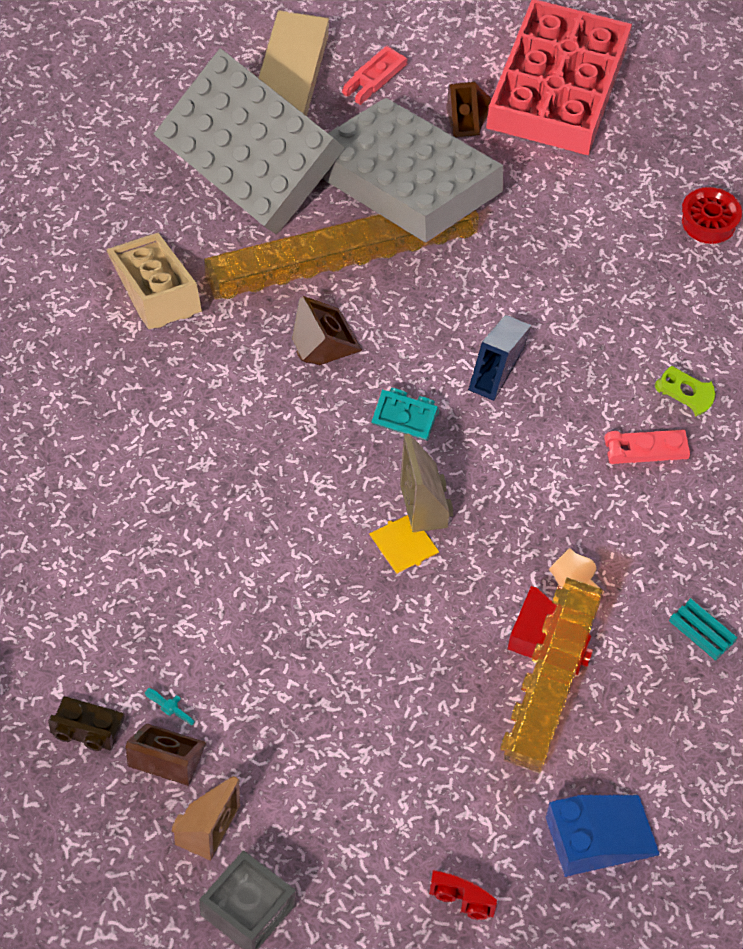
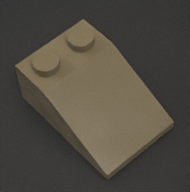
[400,434,453,532]

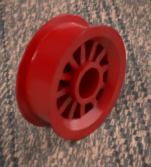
[682,187,742,244]

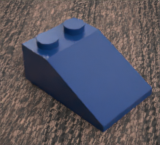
[545,795,660,877]

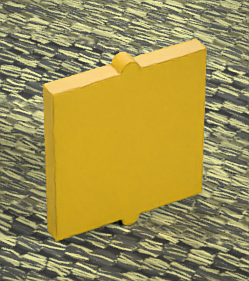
[369,515,439,574]

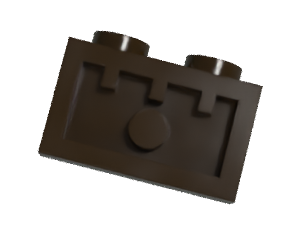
[48,696,125,751]

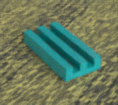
[669,598,738,661]

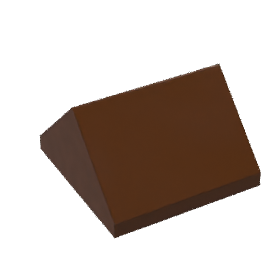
[125,723,206,786]

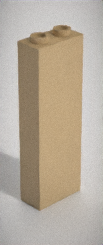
[259,10,329,116]

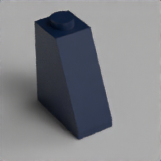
[468,315,531,401]

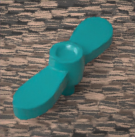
[145,688,195,726]

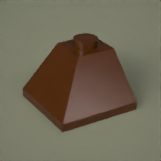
[292,296,362,365]

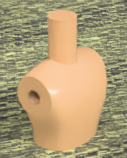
[549,548,604,600]

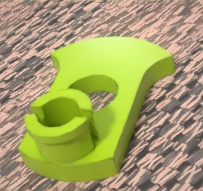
[655,366,715,417]

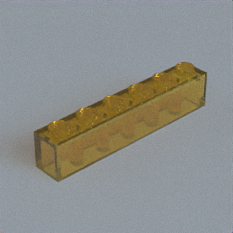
[500,578,603,773]

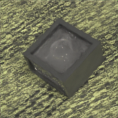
[199,850,296,949]

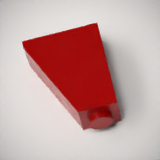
[508,586,594,675]

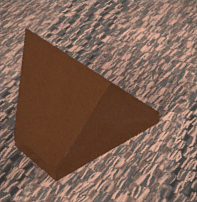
[446,81,492,138]

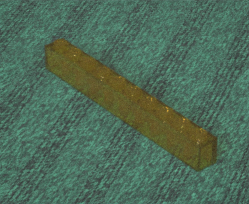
[204,210,479,300]

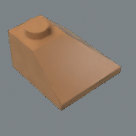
[172,776,240,861]

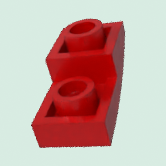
[429,870,497,920]

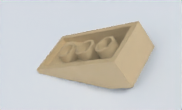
[106,233,202,329]

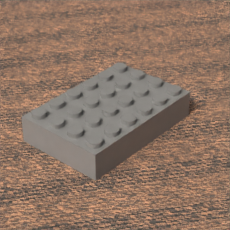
[154,48,345,234]
[322,98,503,243]

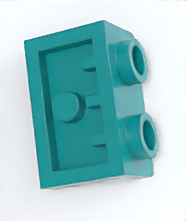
[371,388,440,441]

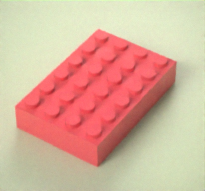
[486,0,632,155]

